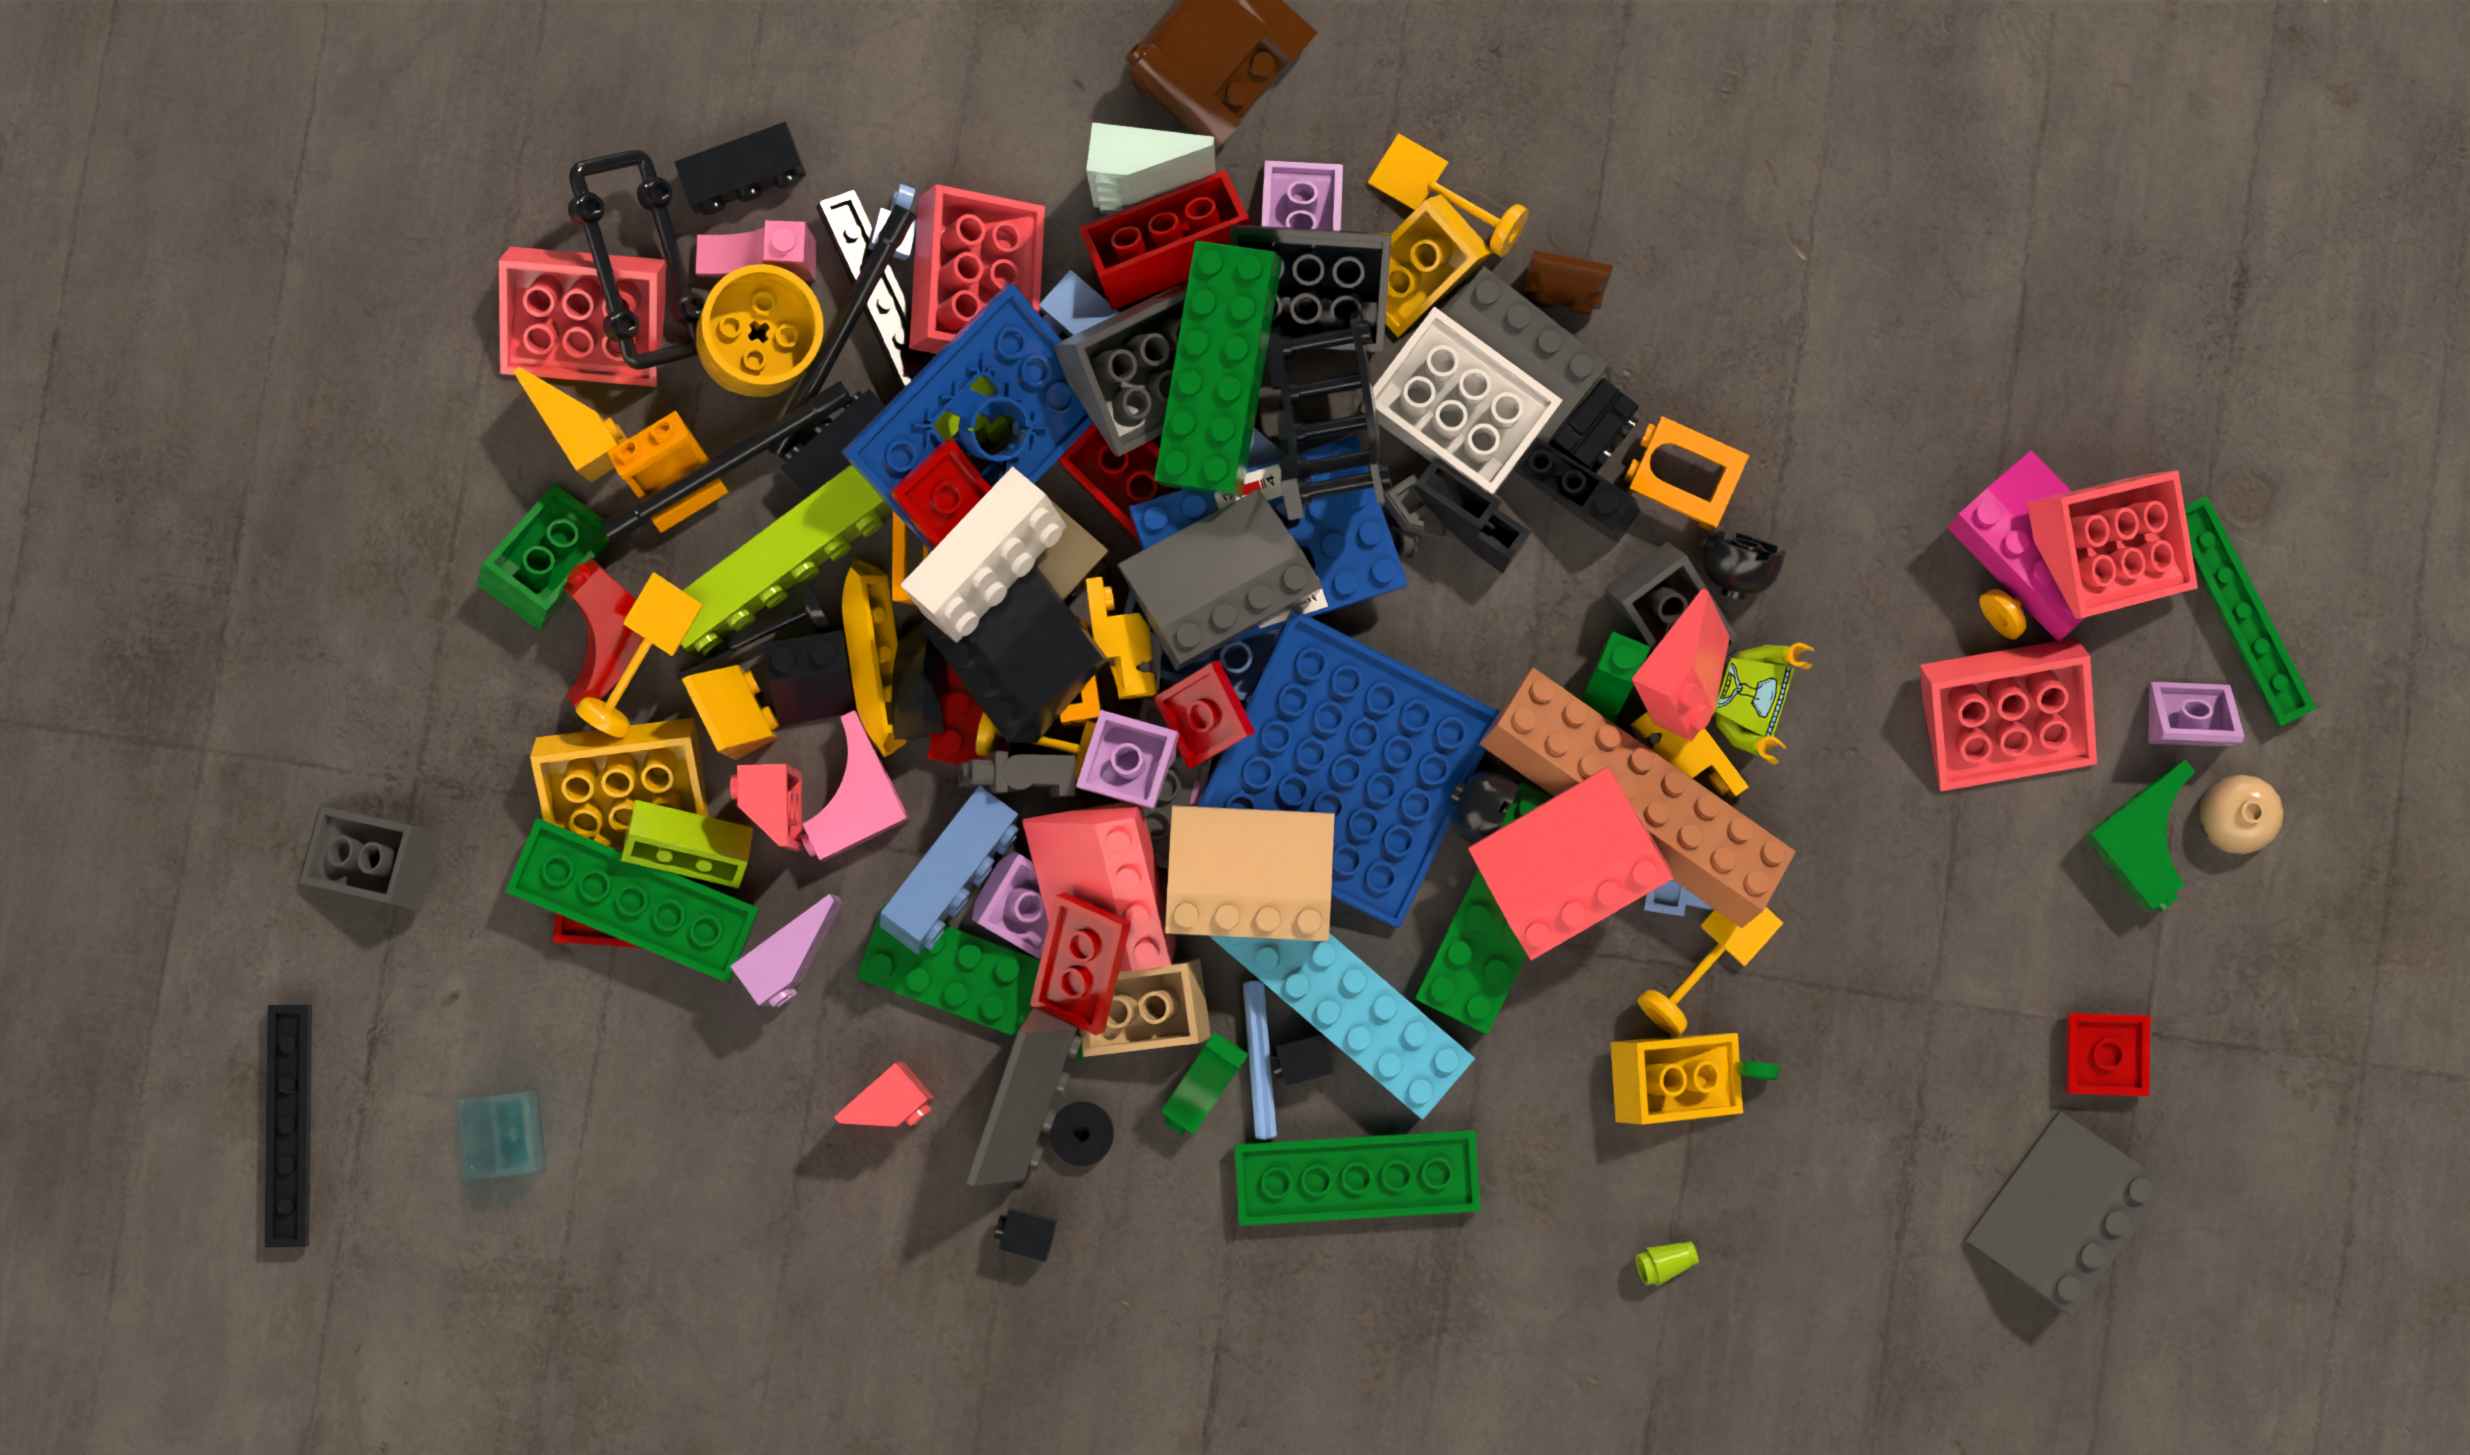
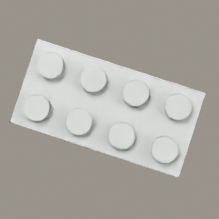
[901,466,1067,643]

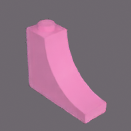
[695,220,817,281]
[801,710,910,862]

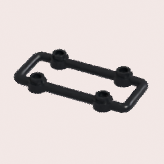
[568,150,705,370]

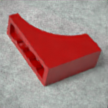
[563,558,653,707]

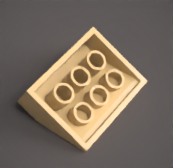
[1165,805,1334,941]

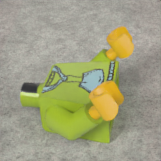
[1712,643,1814,765]

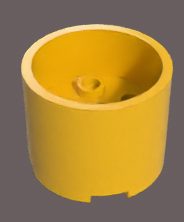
[696,264,824,398]

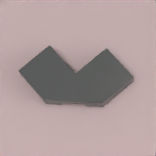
[1383,475,1459,543]

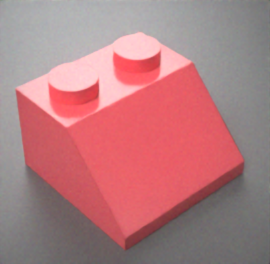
[834,1062,935,1127]

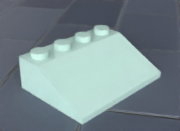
[1086,123,1216,215]

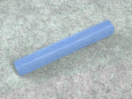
[1243,981,1277,1140]

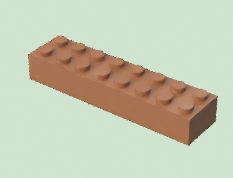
[1479,667,1796,928]

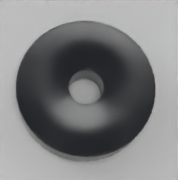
[1050,1101,1114,1166]

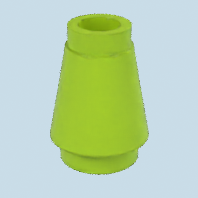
[1635,1241,1699,1286]

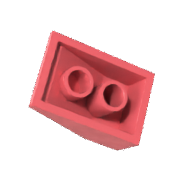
[1632,589,1730,742]

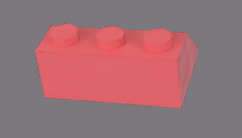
[730,764,803,852]

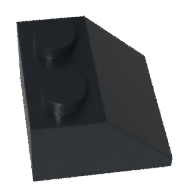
[762,630,858,726]

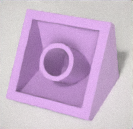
[2148,682,2245,747]

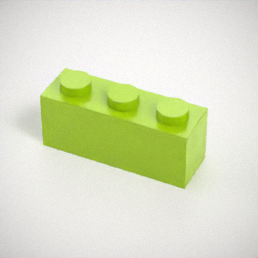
[621,800,753,888]

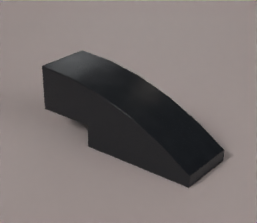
[1413,458,1531,574]
[892,617,950,740]

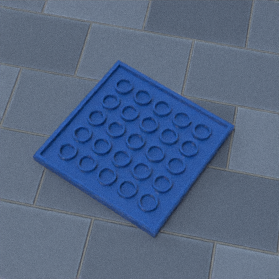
[1196,609,1499,929]

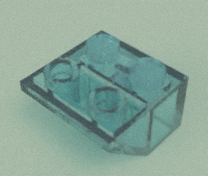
[457,1090,547,1180]

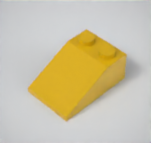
[1385,194,1493,338]
[513,367,628,483]
[682,665,779,760]
[1610,1033,1743,1124]

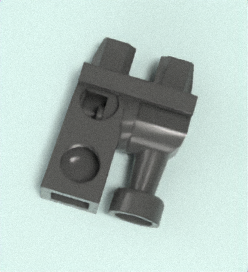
[959,751,1075,798]

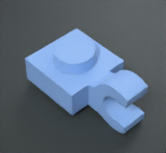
[868,184,917,261]
[1644,880,1714,917]

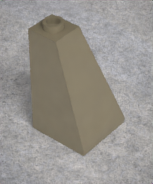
[1035,500,1112,607]

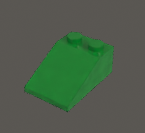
[476,484,611,631]

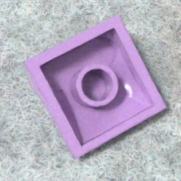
[1076,710,1179,809]
[972,851,1049,959]

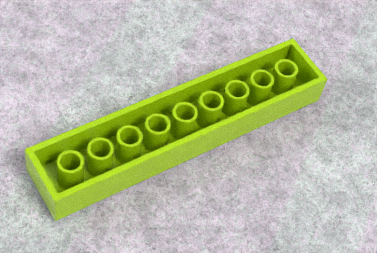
[681,376,1014,657]

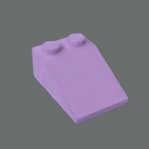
[1261,160,1343,231]
[730,894,843,1008]

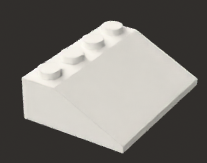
[1360,307,1563,496]

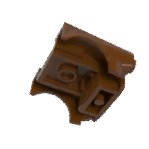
[1125,0,1318,151]

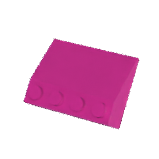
[1947,450,2086,642]

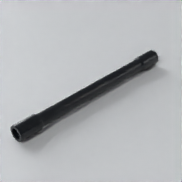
[767,204,917,458]
[600,381,853,543]

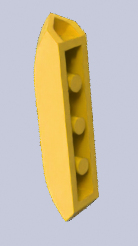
[842,558,907,758]

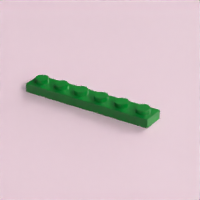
[2184,496,2317,727]

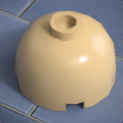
[2198,774,2284,855]

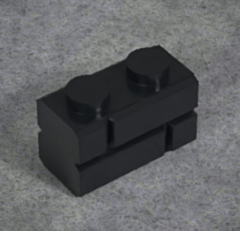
[1550,378,1639,470]

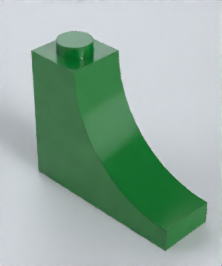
[1579,632,1650,723]
[2083,760,2195,912]
[1161,1031,1248,1136]

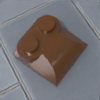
[1524,250,1613,315]

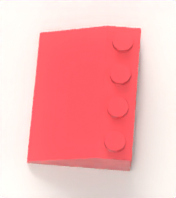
[909,184,1045,354]
[499,247,666,387]
[2027,470,2198,619]
[1920,638,2097,791]
[1468,766,1673,960]
[1023,802,1177,972]

